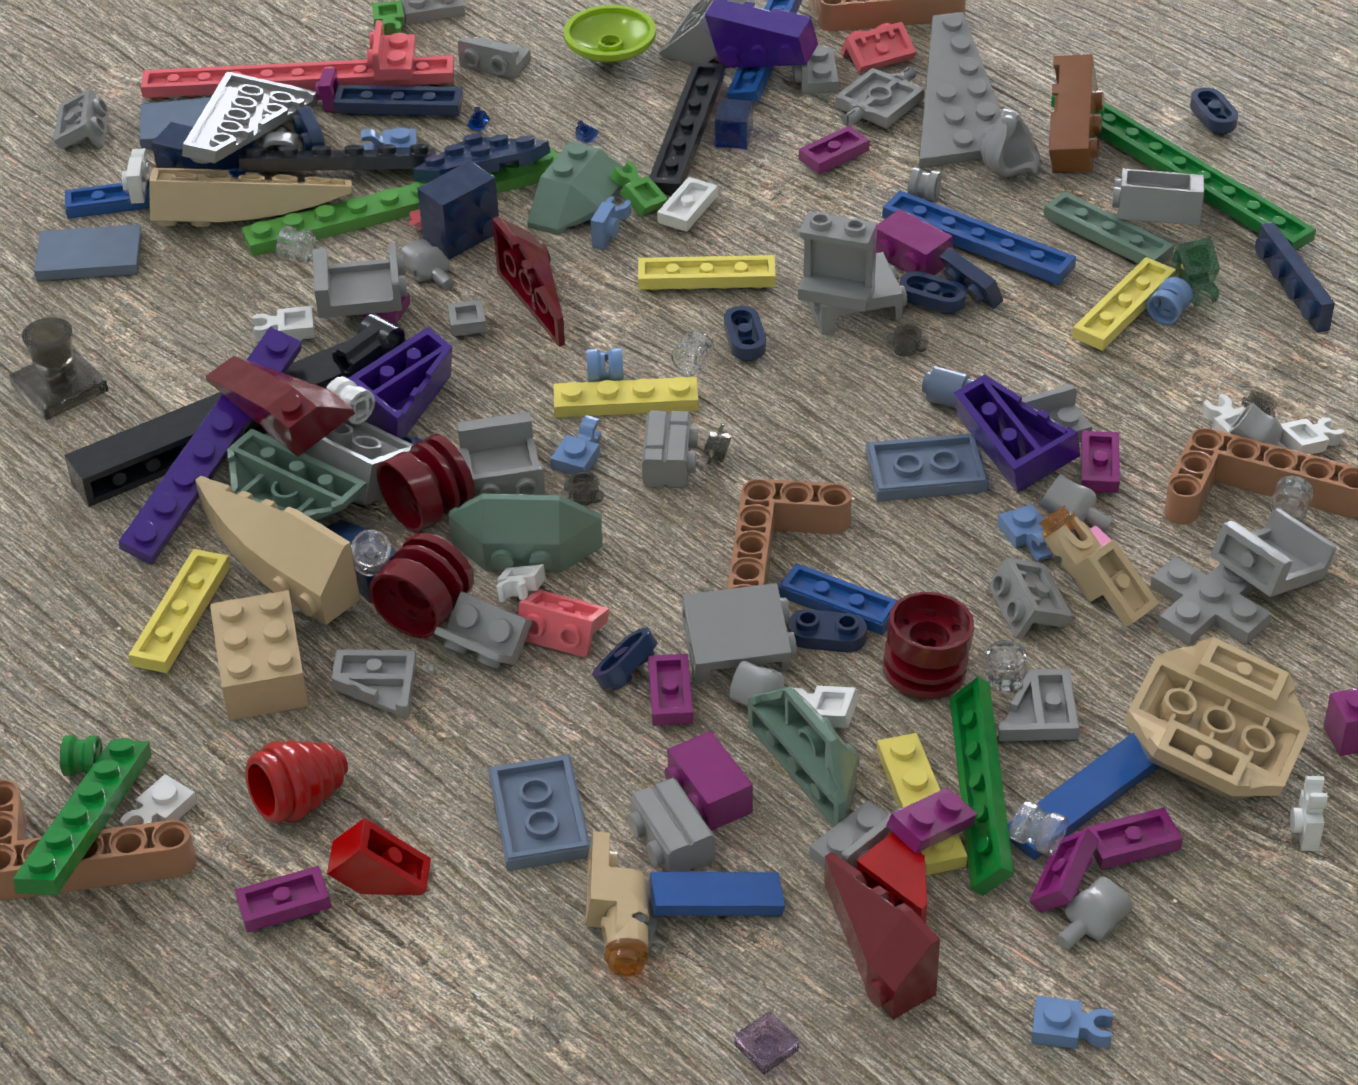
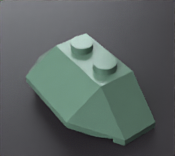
[527,141,624,235]
[227,428,367,523]
[449,494,603,572]
[748,686,859,827]

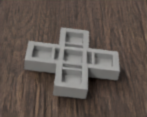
[1150,557,1271,646]

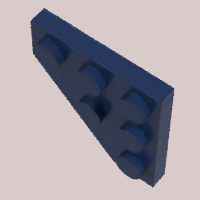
[413,133,551,182]

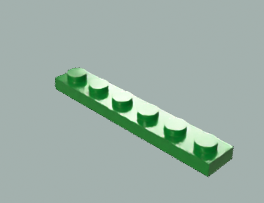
[950,677,1014,896]
[13,738,152,895]

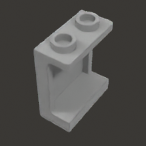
[798,211,877,312]
[313,243,408,319]
[803,252,907,335]
[457,412,545,498]
[1210,509,1337,597]
[682,583,797,684]

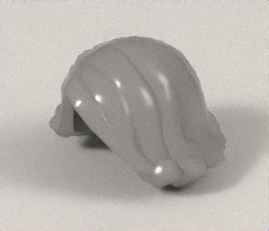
[981,108,1042,177]

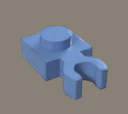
[1031,995,1113,1049]

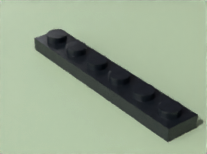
[649,62,725,194]
[239,144,436,172]

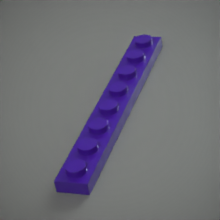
[119,326,302,565]

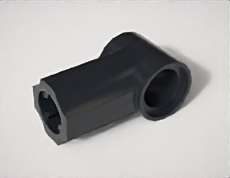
[332,314,405,377]

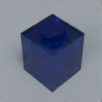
[715,98,753,149]

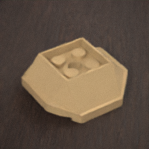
[1124,637,1310,802]

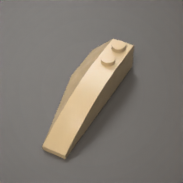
[149,168,352,227]
[195,476,360,625]

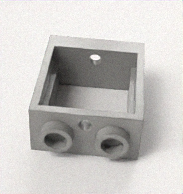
[1112,168,1204,225]

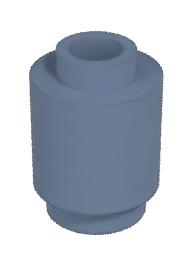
[922,366,975,408]

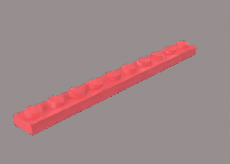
[140,55,454,99]

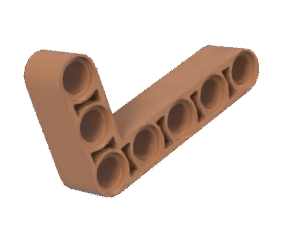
[812,0,966,31]
[1164,428,1358,525]
[727,479,852,589]
[0,779,197,900]

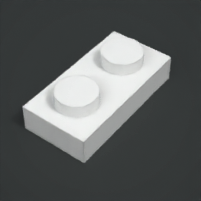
[657,177,718,232]

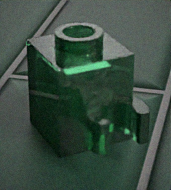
[1172,237,1220,307]

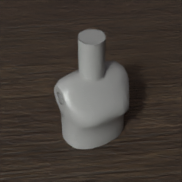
[262,126,298,151]
[399,239,454,291]
[1229,403,1286,448]
[1039,474,1112,532]
[729,661,784,707]
[1056,876,1133,950]

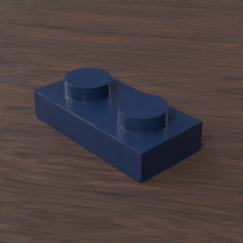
[940,247,1004,309]

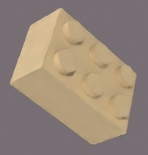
[210,590,309,721]

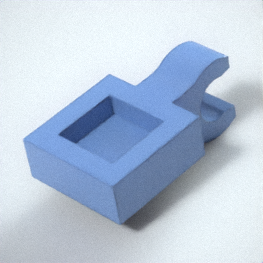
[361,128,417,150]
[590,196,631,250]
[550,415,602,478]
[998,504,1052,562]

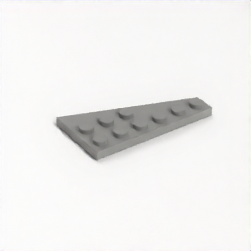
[919,12,1001,168]

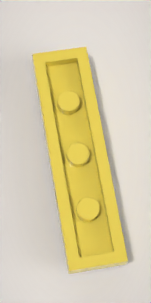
[638,255,776,291]
[1072,257,1176,351]
[554,377,699,418]
[128,549,231,673]
[877,733,967,875]

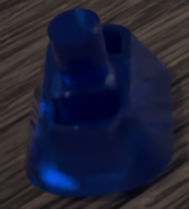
[467,107,490,131]
[575,120,598,143]

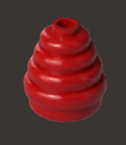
[245,740,348,824]

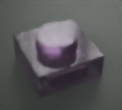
[734,1011,799,1074]

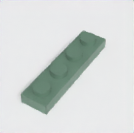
[1044,191,1174,264]

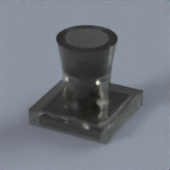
[9,317,109,421]

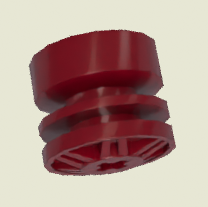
[377,434,475,533]
[369,533,474,638]
[883,591,974,700]

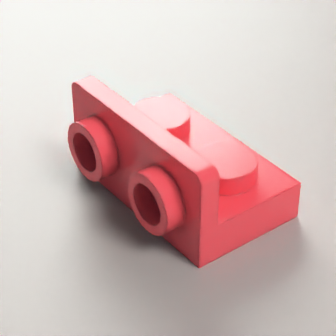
[367,20,416,80]
[841,21,917,74]
[518,589,610,657]

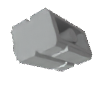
[642,410,698,488]
[627,778,715,872]

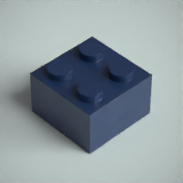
[417,161,499,260]

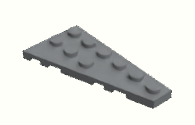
[182,72,318,164]

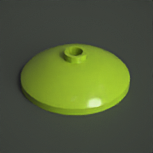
[563,5,656,63]

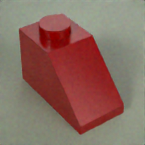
[327,818,431,895]
[856,832,927,923]

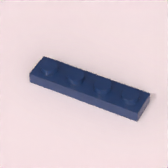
[333,85,463,117]
[1255,222,1335,333]

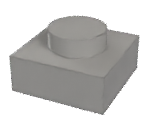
[447,300,487,336]

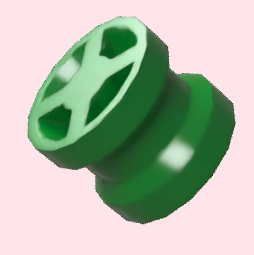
[60,735,103,776]

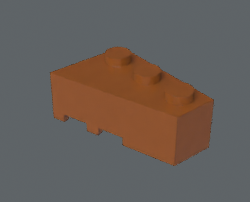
[1049,54,1104,173]

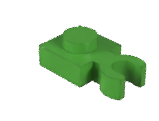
[372,0,405,35]
[610,161,668,217]

